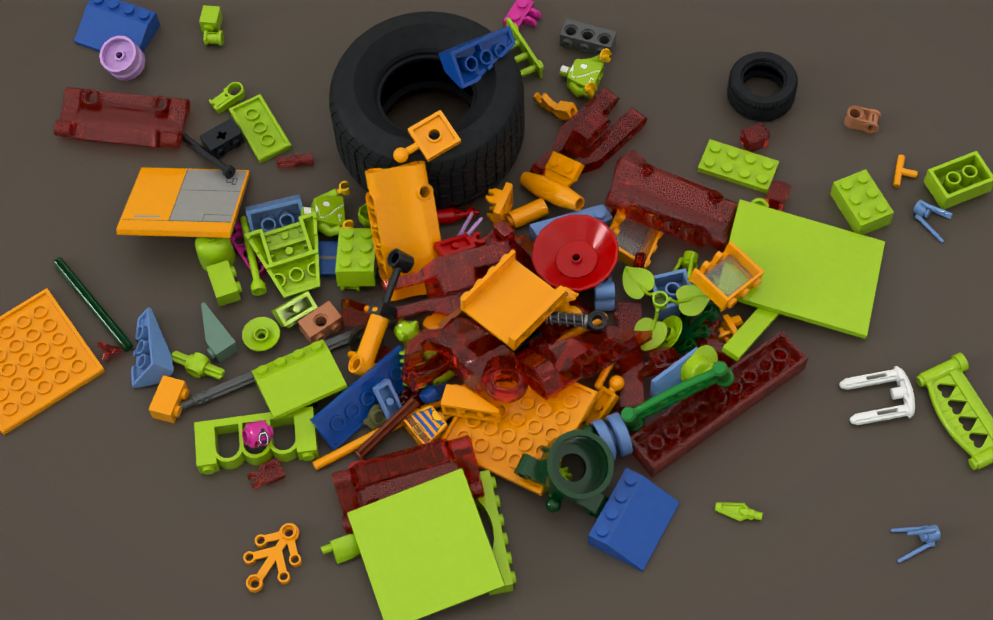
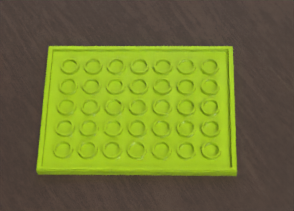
[717,199,885,339]

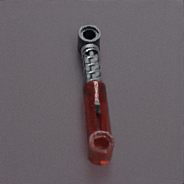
[540,310,607,334]

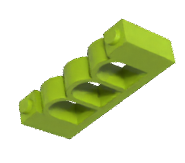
[194,406,319,475]

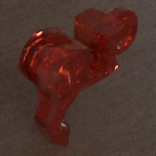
[402,316,528,403]

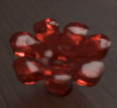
[97,342,122,361]

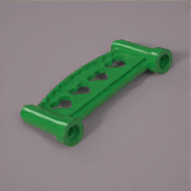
[621,361,734,432]

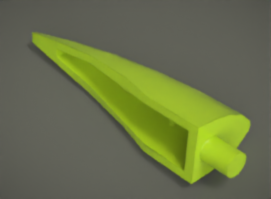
[321,534,361,565]

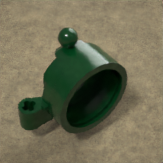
[514,425,614,518]

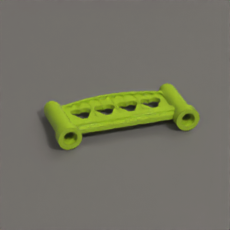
[916,352,993,470]

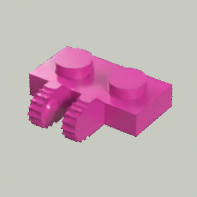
[503,0,542,30]

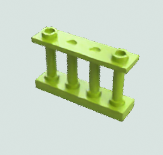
[506,18,544,79]

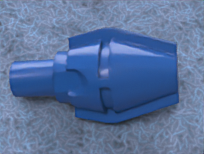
[419,382,448,404]

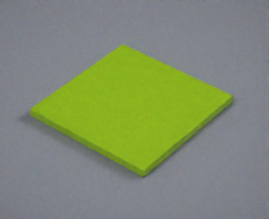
[347,468,505,620]

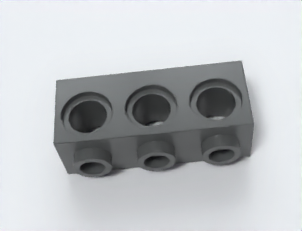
[560,19,617,57]

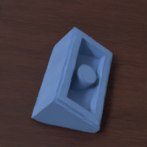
[372,379,402,420]

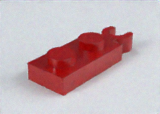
[433,232,486,261]

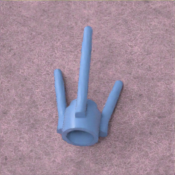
[913,199,952,243]
[890,524,941,563]

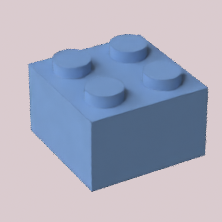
[649,268,692,320]

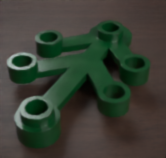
[659,304,720,362]

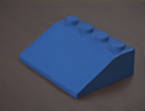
[74,0,160,52]
[588,468,680,572]

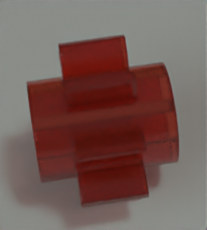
[398,387,422,409]

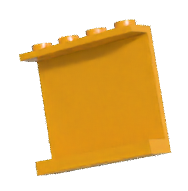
[460,249,567,351]

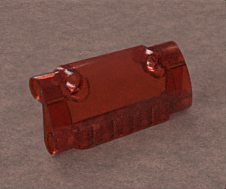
[332,435,485,535]

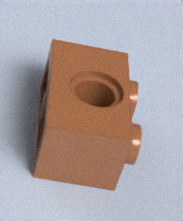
[297,301,344,344]

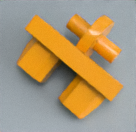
[717,314,743,343]

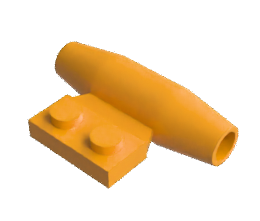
[520,151,584,211]

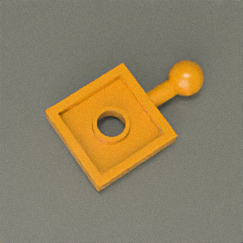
[393,110,461,163]

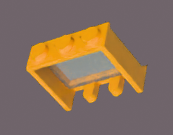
[609,198,666,269]
[687,241,764,312]

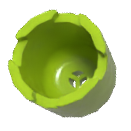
[195,237,236,271]

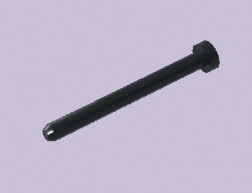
[181,134,236,179]

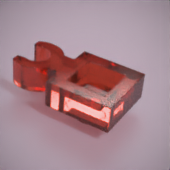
[247,458,285,489]

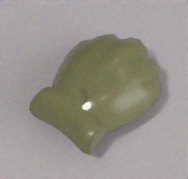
[363,404,387,430]

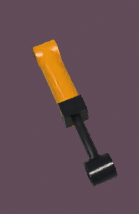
[347,248,414,377]

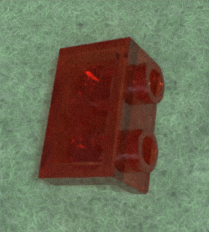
[638,346,679,378]

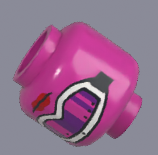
[242,420,274,448]

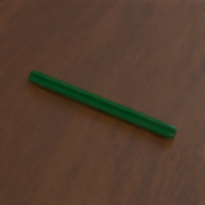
[53,257,133,352]

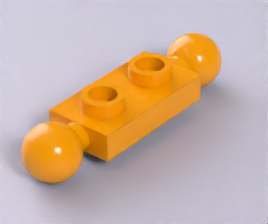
[579,375,625,430]

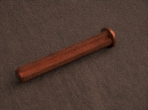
[354,397,419,460]

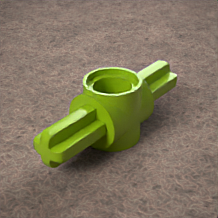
[171,351,225,380]

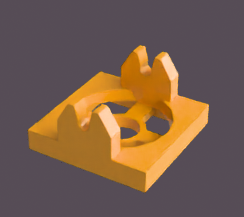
[486,182,513,231]

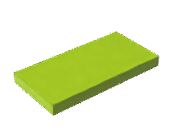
[229,94,292,164]

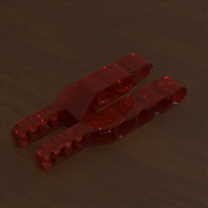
[530,88,647,175]
[381,240,511,320]

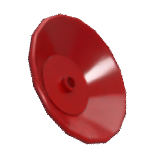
[531,214,619,292]

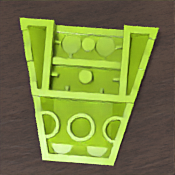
[244,211,320,298]

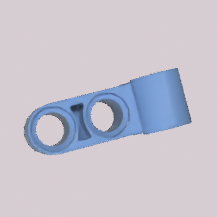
[594,274,615,312]

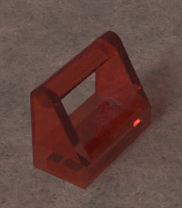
[341,298,371,327]

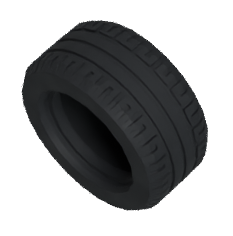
[727,51,798,121]

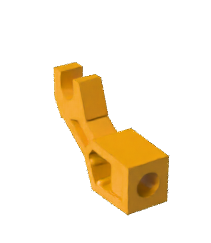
[533,92,579,121]

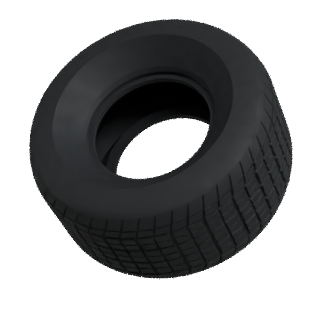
[329,11,525,210]

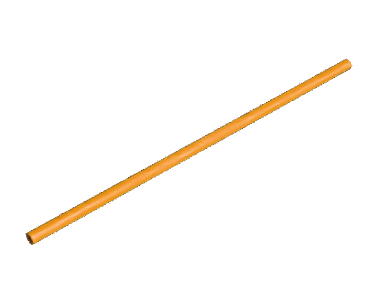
[312,312,609,471]

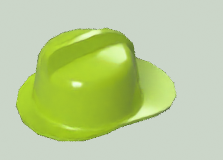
[681,345,718,381]

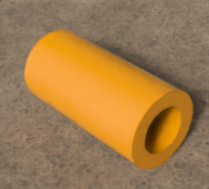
[506,198,549,229]

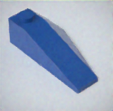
[438,26,516,89]

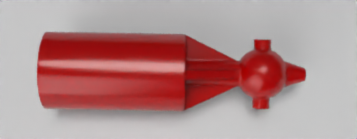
[436,206,480,225]

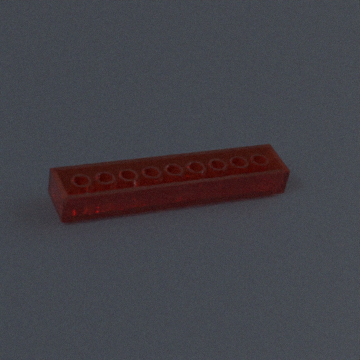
[630,331,808,478]

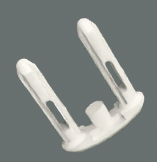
[839,366,915,425]

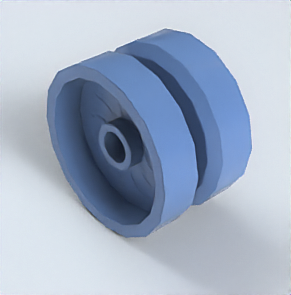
[589,412,633,460]

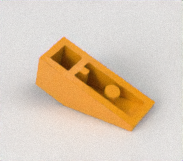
[440,384,501,423]

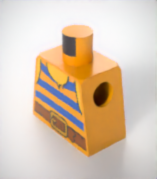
[403,405,452,454]

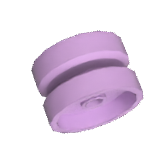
[99,36,146,81]

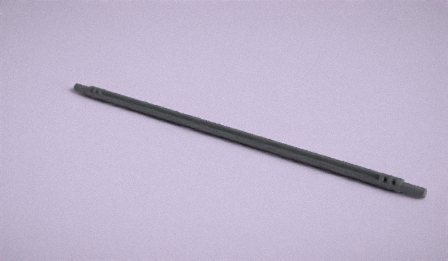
[179,274,486,410]

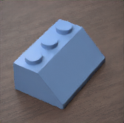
[245,194,303,233]
[649,347,698,414]

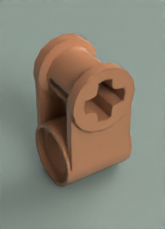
[844,106,881,133]

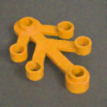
[243,523,302,593]

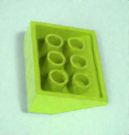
[251,339,348,420]

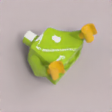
[559,48,612,99]
[301,181,354,237]

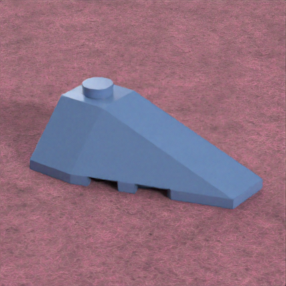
[131,307,174,388]

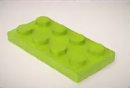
[697,139,779,194]

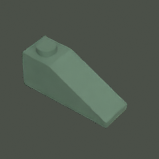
[201,302,239,364]

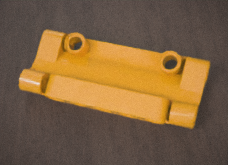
[365,161,446,301]

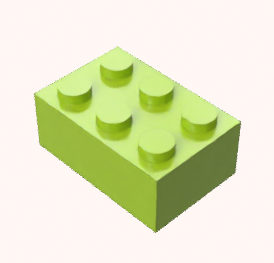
[923,151,993,210]
[830,169,894,235]
[335,228,377,286]

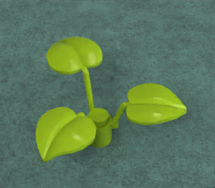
[622,266,710,351]

